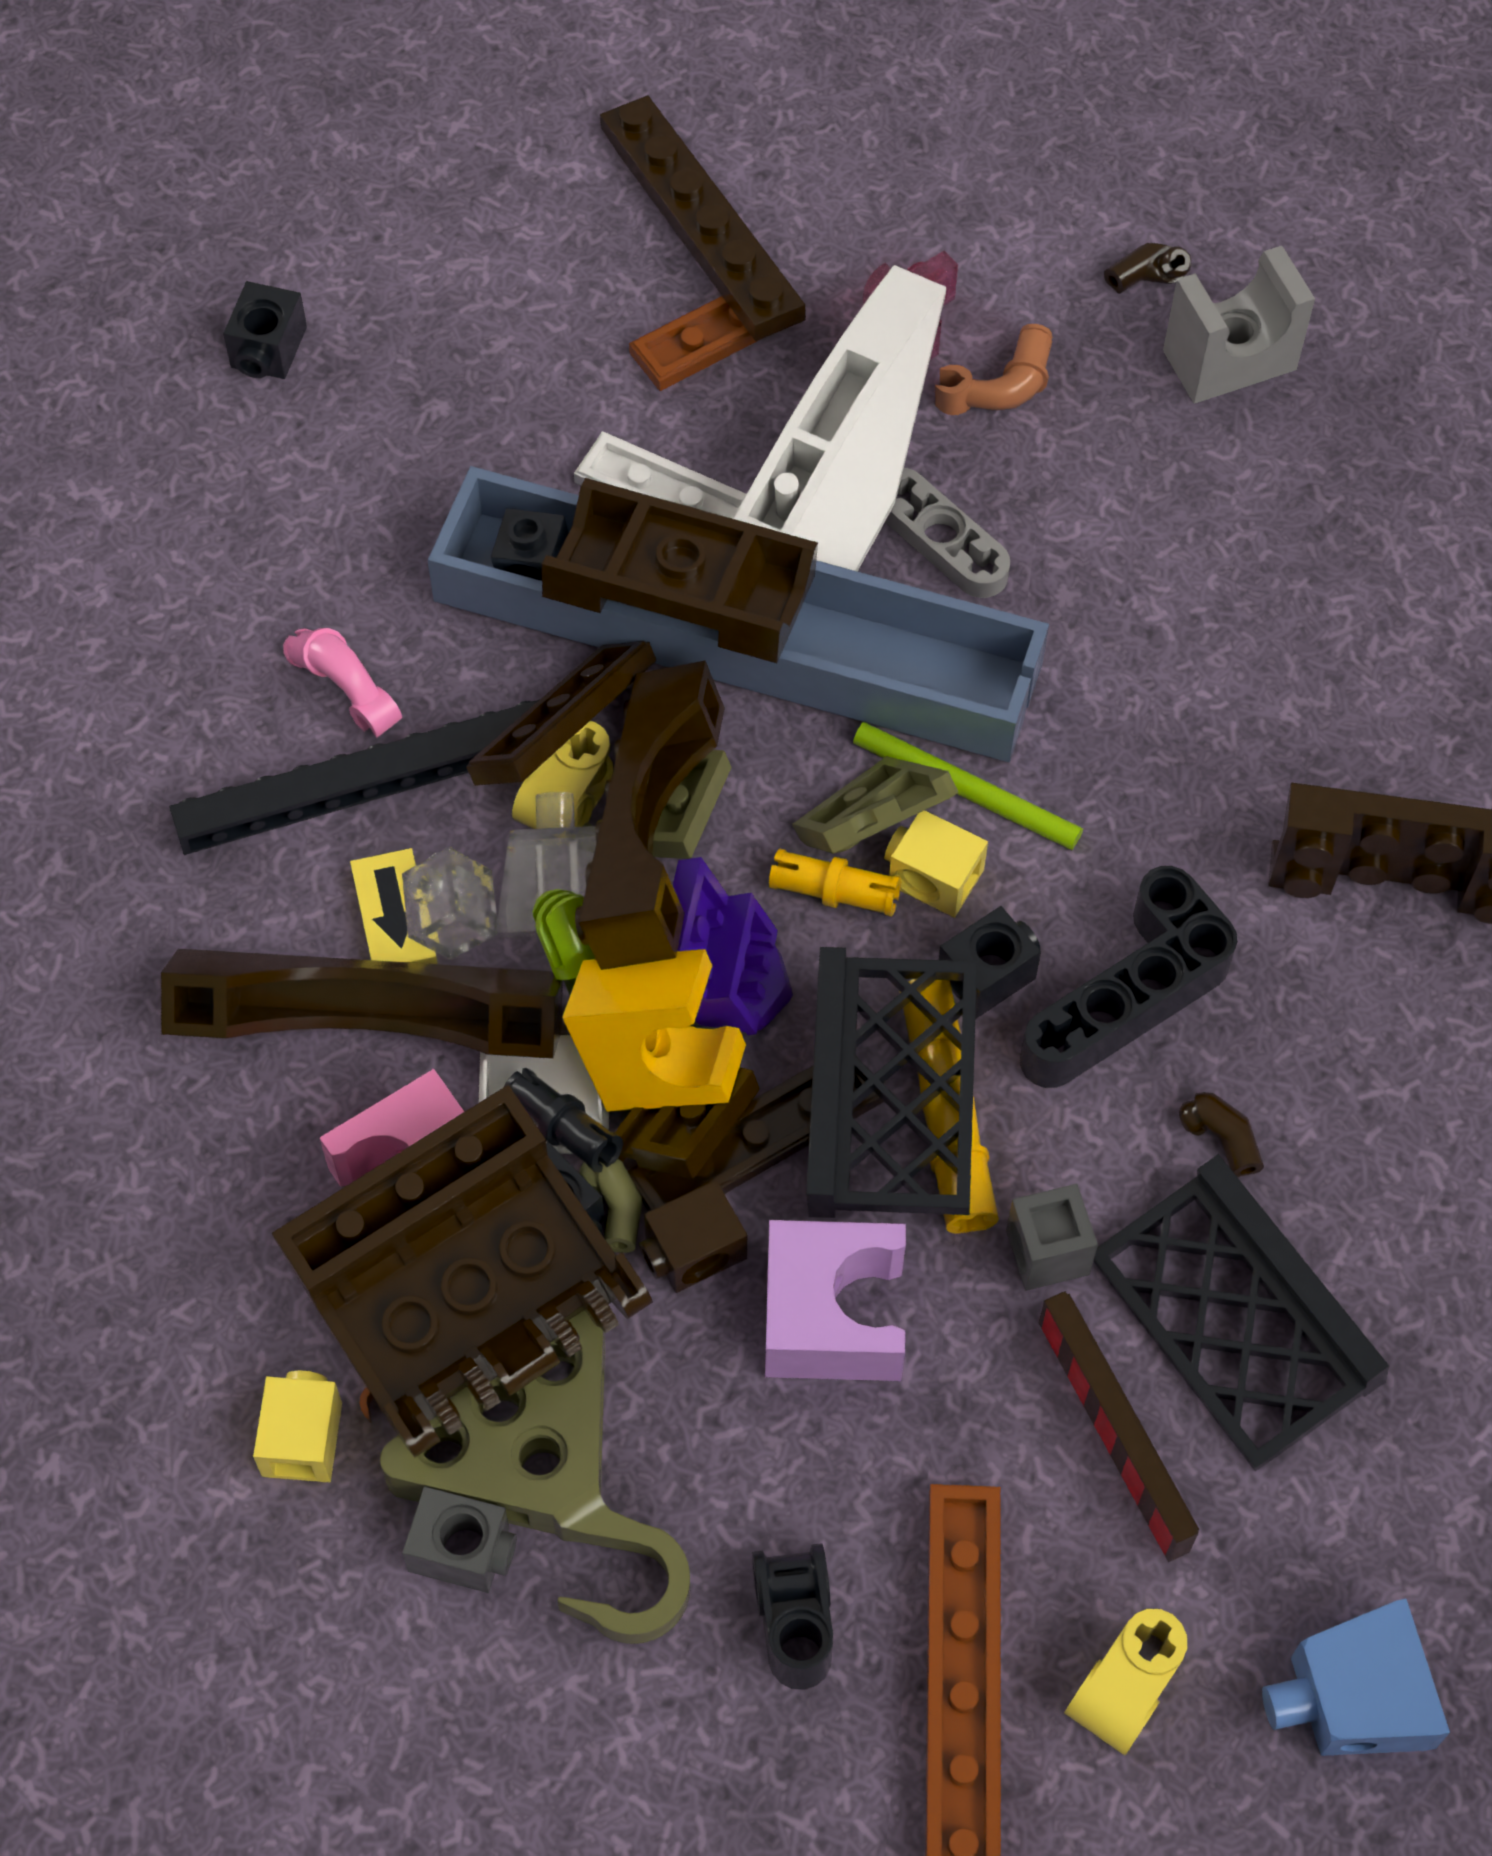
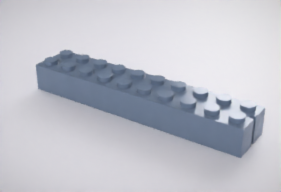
[428,466,1049,763]

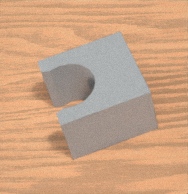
[1163,246,1315,404]

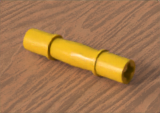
[900,979,999,1234]

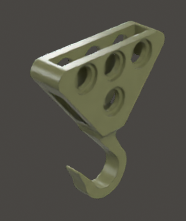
[380,1311,690,1644]

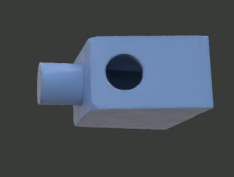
[1262,1599,1450,1756]

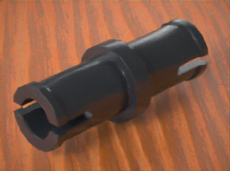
[504,1068,623,1173]

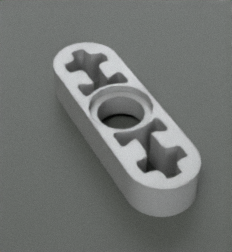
[885,467,1010,598]

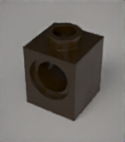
[639,1180,748,1293]

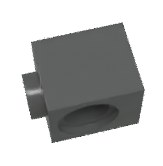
[1006,1184,1098,1291]
[402,1486,517,1593]

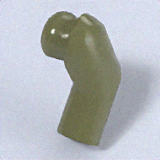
[579,1159,642,1253]

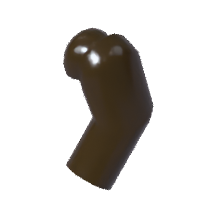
[1104,243,1192,294]
[1179,1092,1264,1177]

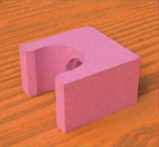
[320,1069,464,1187]

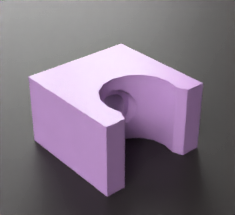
[765,1220,906,1381]

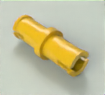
[769,848,902,917]

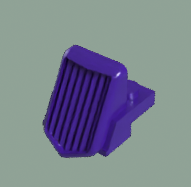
[673,857,793,1035]

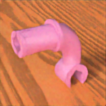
[283,628,402,738]

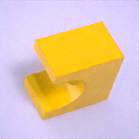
[562,949,746,1112]

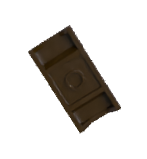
[542,478,818,664]
[1268,782,1492,924]

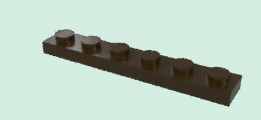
[600,95,806,342]

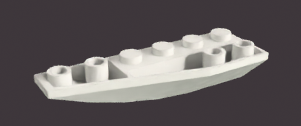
[733,265,946,572]

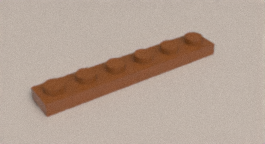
[925,1484,1001,1856]

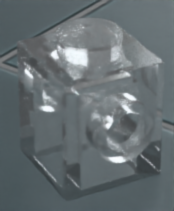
[402,846,499,960]

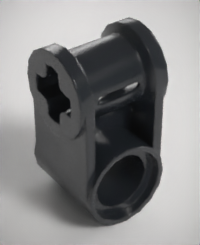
[752,1543,833,1690]

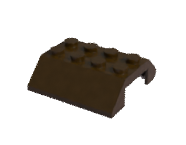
[272,1084,653,1458]

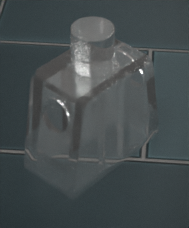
[497,792,597,939]

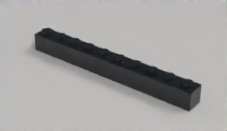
[169,699,540,855]

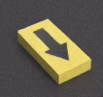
[350,848,438,964]

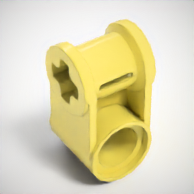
[512,721,613,846]
[1064,1609,1187,1756]

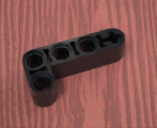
[1020,866,1238,1088]

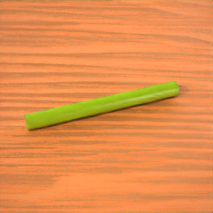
[853,722,1083,851]

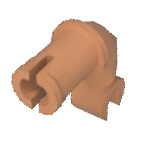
[935,324,1053,415]

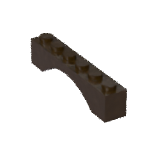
[575,660,725,970]
[161,948,563,1059]

